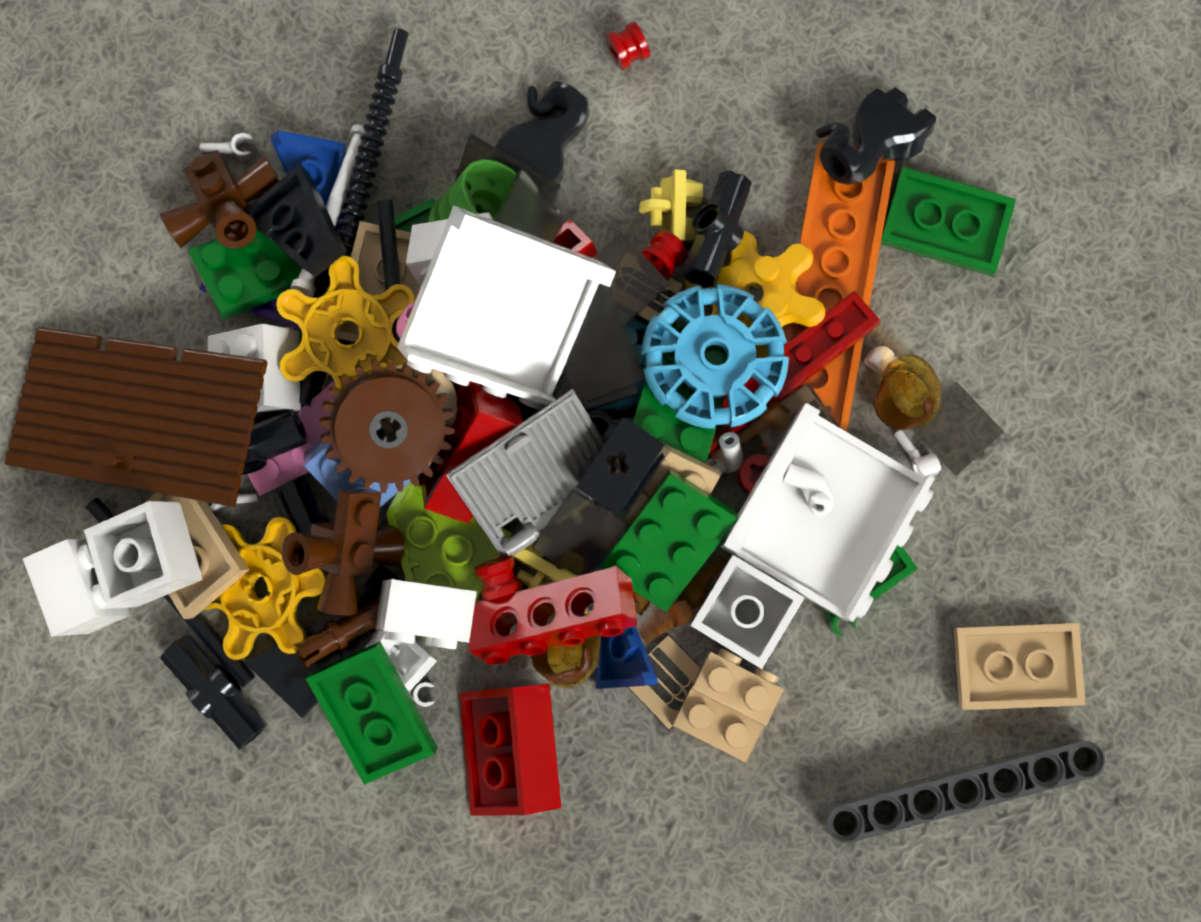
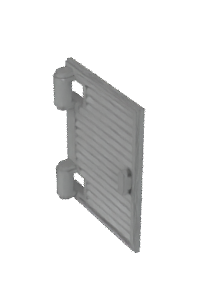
[446,389,623,556]

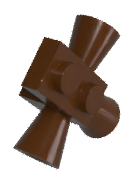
[160,150,280,249]
[282,489,404,615]

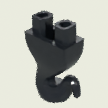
[493,81,589,206]
[816,87,936,185]

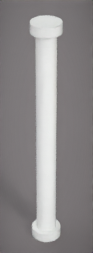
[290,124,367,298]

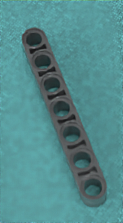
[822,739,1105,843]

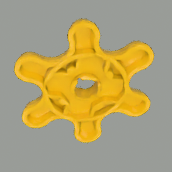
[684,231,826,358]
[276,256,415,389]
[204,517,327,660]

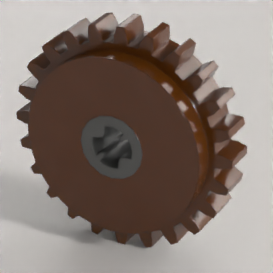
[319,358,455,493]

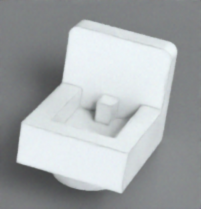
[365,630,437,692]

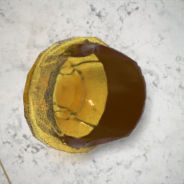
[873,354,942,430]
[531,610,601,689]

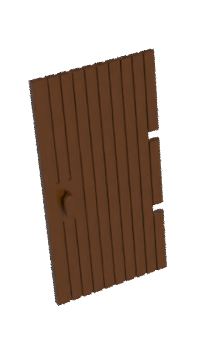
[4,327,268,507]

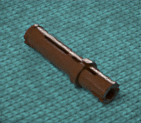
[293,597,380,668]

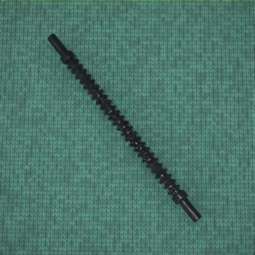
[299,28,409,407]

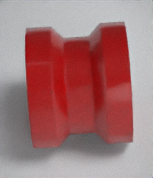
[605,21,651,71]
[637,231,687,282]
[737,454,771,495]
[474,555,522,600]

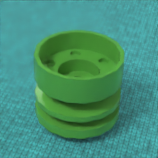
[429,159,535,232]

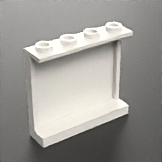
[397,206,616,410]
[719,403,935,622]

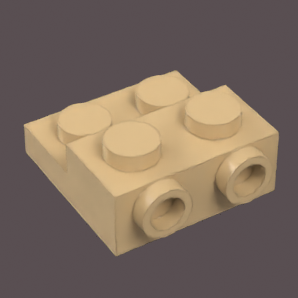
[672,648,784,763]

